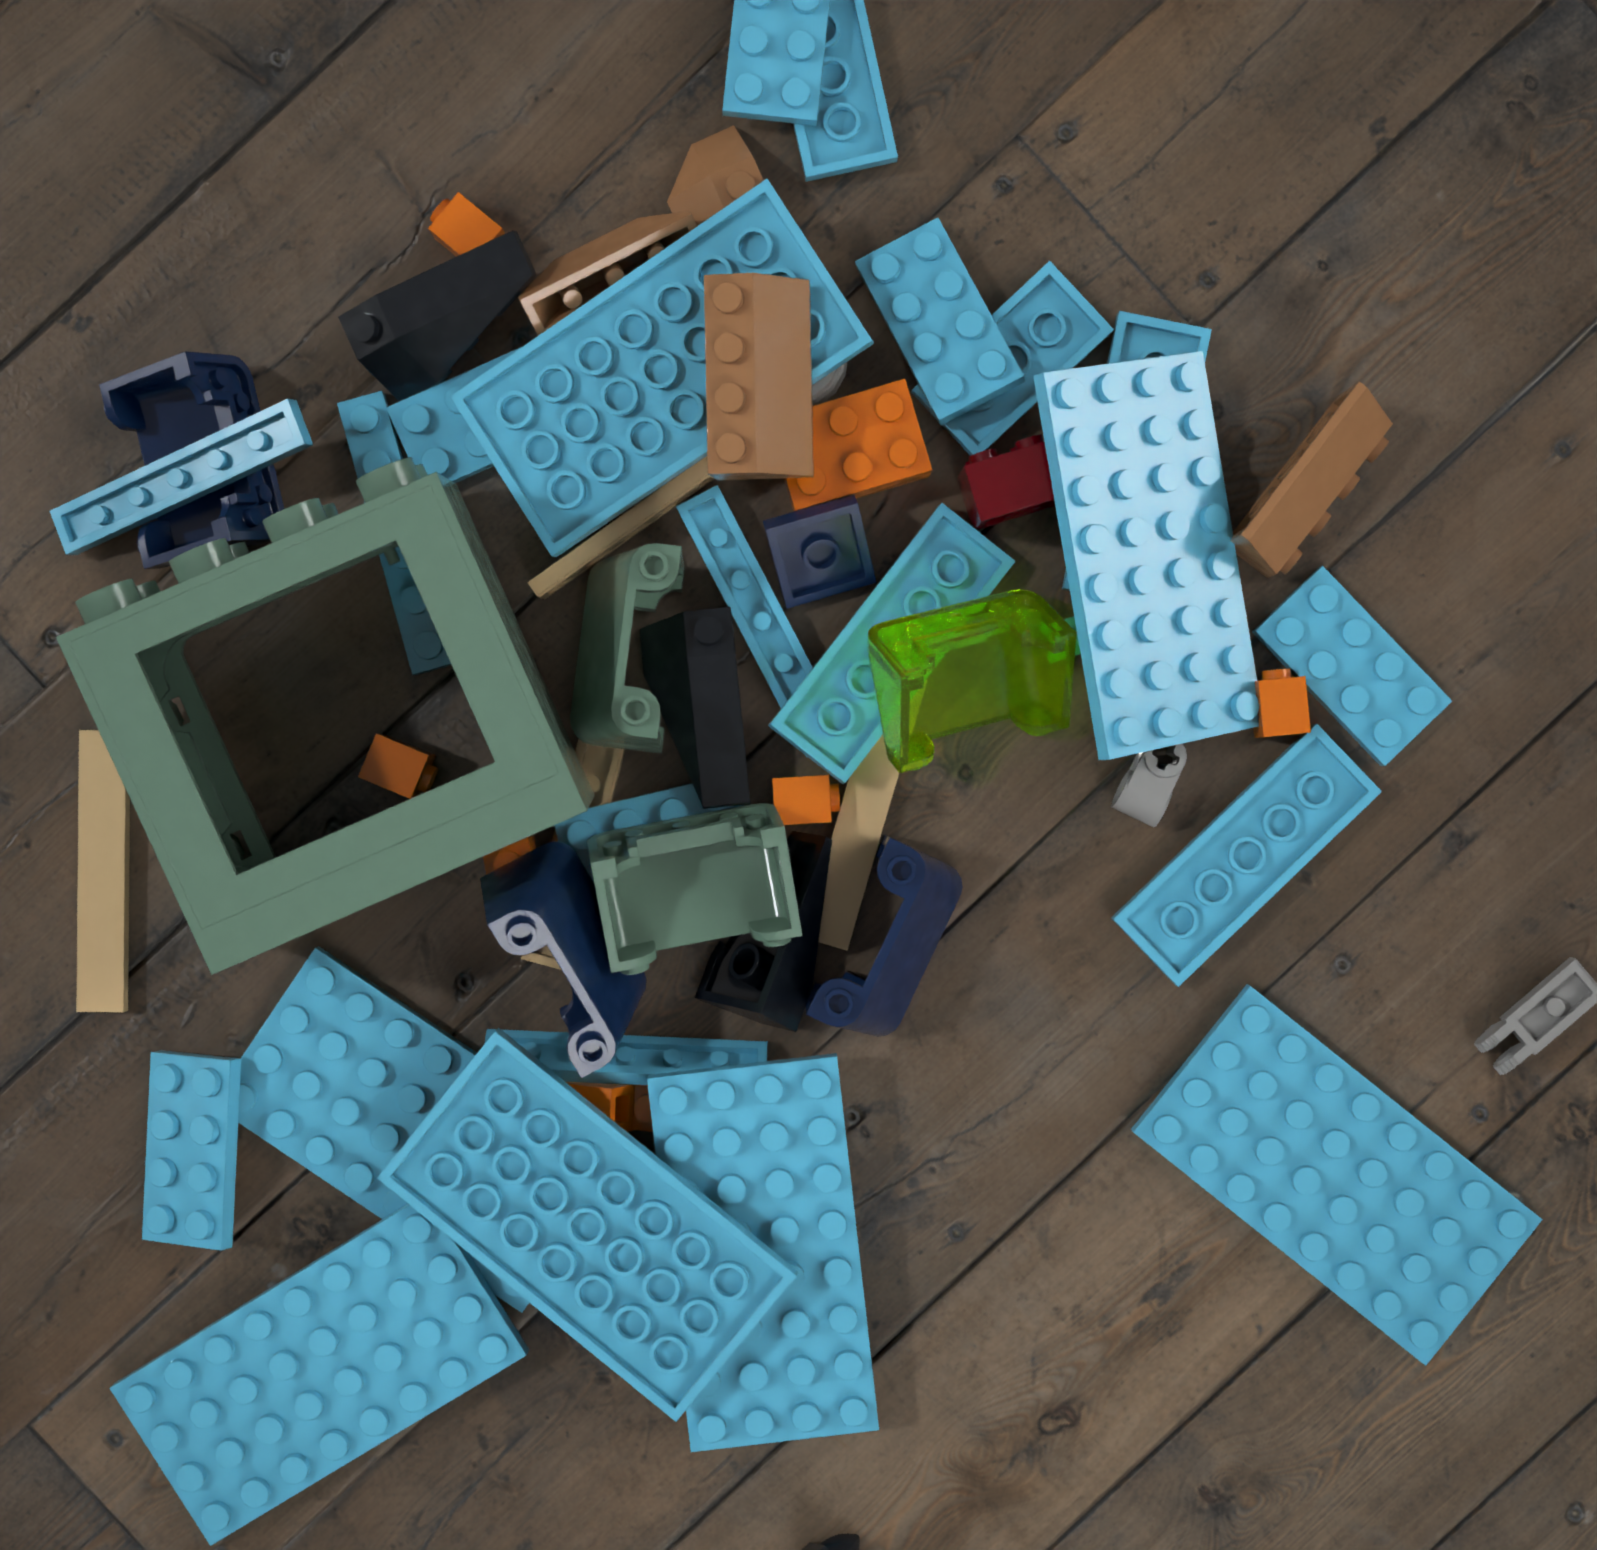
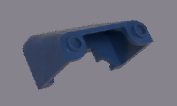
[99,351,285,569]
[805,835,963,1037]
[480,842,647,1078]

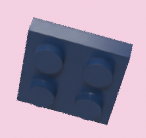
[763,494,877,609]

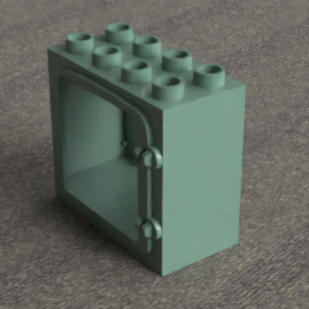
[56,457,595,975]

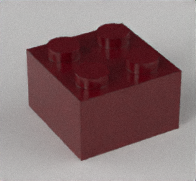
[957,434,1055,530]

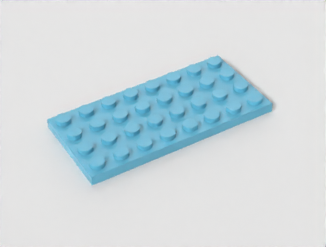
[450,179,874,557]
[1033,351,1259,760]
[238,946,529,1313]
[1131,984,1543,1366]
[377,1028,798,1422]
[647,1053,879,1452]
[109,1204,529,1546]

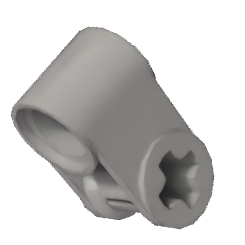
[1111,744,1187,828]

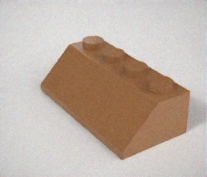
[704,273,814,481]
[1230,381,1393,578]

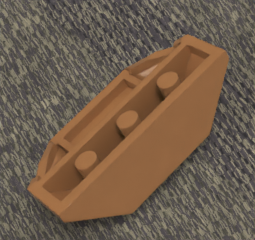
[667,125,764,226]
[518,211,697,336]

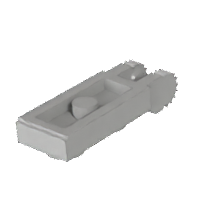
[1474,957,1597,1075]

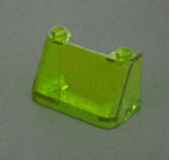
[867,589,1077,773]

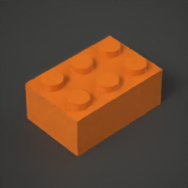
[784,379,932,512]

